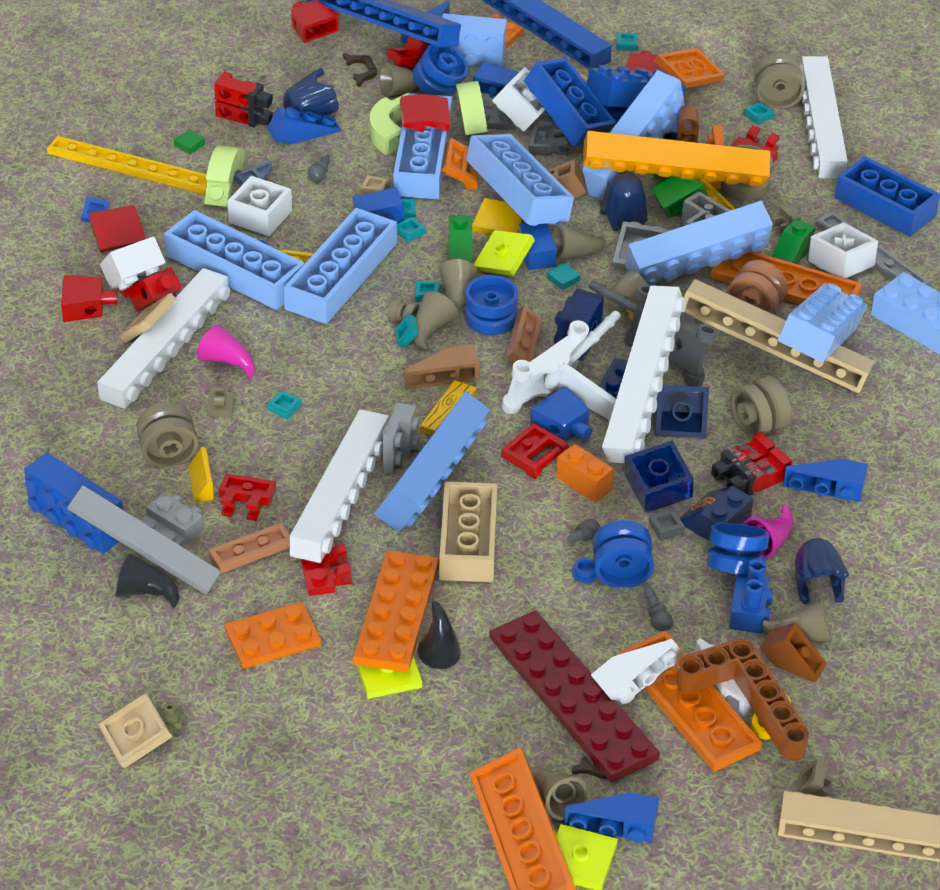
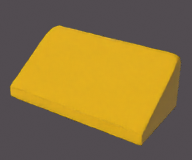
[188,447,214,502]

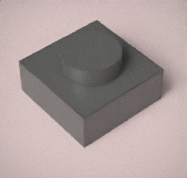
[649,509,685,541]

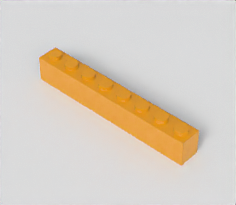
[583,131,770,187]

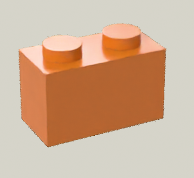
[556,444,614,503]

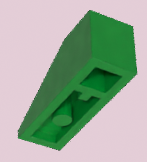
[448,215,472,263]

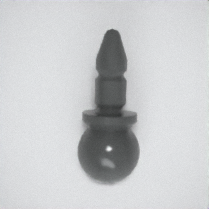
[308,155,330,182]
[567,519,601,543]
[644,583,673,631]

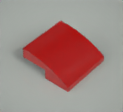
[400,94,451,133]
[88,205,146,252]

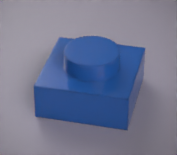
[81,197,110,223]

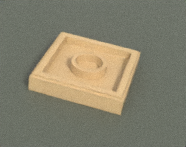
[119,293,177,343]
[98,693,173,768]

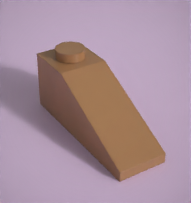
[548,159,587,198]
[405,344,480,390]

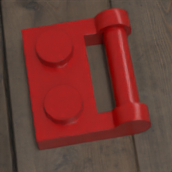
[501,423,569,479]

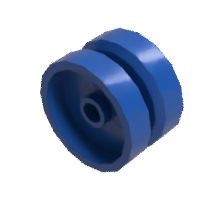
[412,44,469,96]
[465,275,518,335]
[592,520,655,587]
[707,523,769,575]

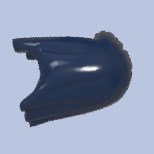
[283,68,339,115]
[600,173,648,231]
[795,538,849,604]

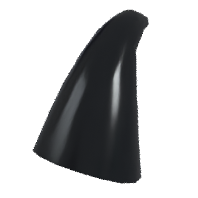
[115,554,180,608]
[417,600,461,669]

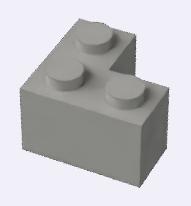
[681,191,731,226]

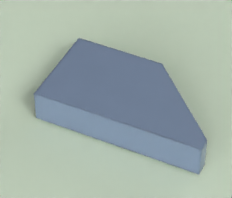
[234,161,272,187]

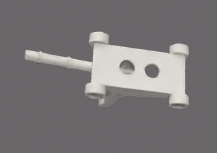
[501,311,621,422]

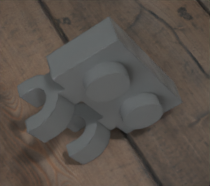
[481,93,516,130]
[529,120,569,156]

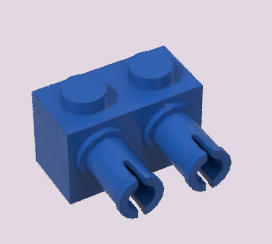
[729,559,774,634]

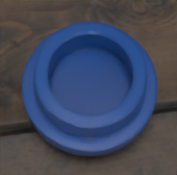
[572,558,597,583]

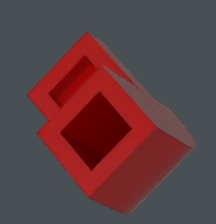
[386,36,431,71]

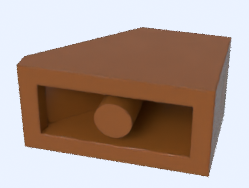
[760,623,827,682]

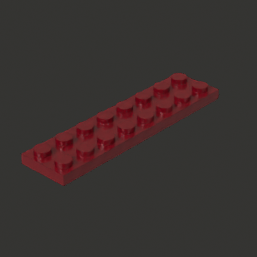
[489,610,660,783]

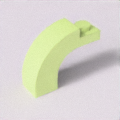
[456,81,488,136]
[370,93,410,155]
[204,145,246,208]

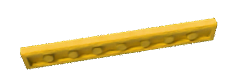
[47,136,208,195]

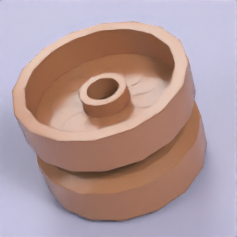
[726,260,788,314]

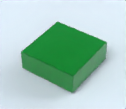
[174,130,206,154]

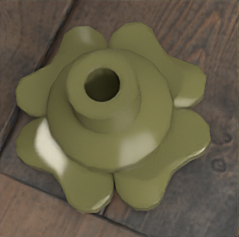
[157,703,187,732]

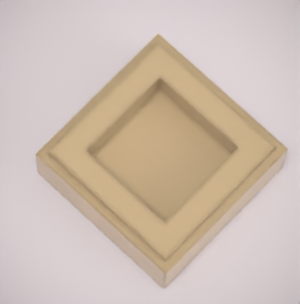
[360,175,389,194]

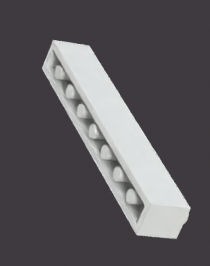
[801,56,848,178]
[97,268,230,409]
[602,286,686,464]
[290,409,389,563]

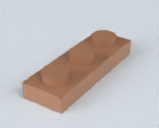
[506,305,542,364]
[208,523,290,574]

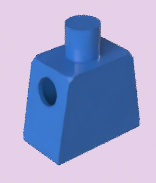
[530,386,593,442]

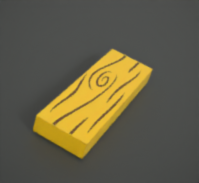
[420,380,477,436]

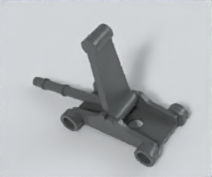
[588,280,717,387]

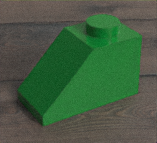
[651,177,709,218]
[772,219,815,264]

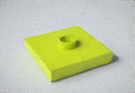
[473,230,535,276]
[354,651,422,699]
[557,824,618,890]

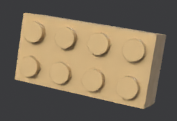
[439,482,497,582]

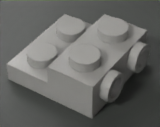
[613,221,669,269]
[383,402,420,475]
[140,493,204,547]

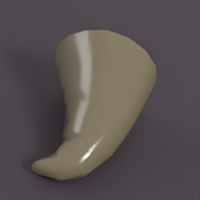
[380,62,420,97]
[552,223,606,260]
[439,259,478,310]
[600,270,648,320]
[413,292,459,351]
[763,598,830,642]
[531,767,587,820]

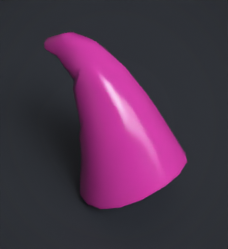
[197,324,255,379]
[743,504,793,559]

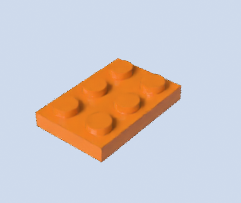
[654,48,725,88]
[224,601,321,669]

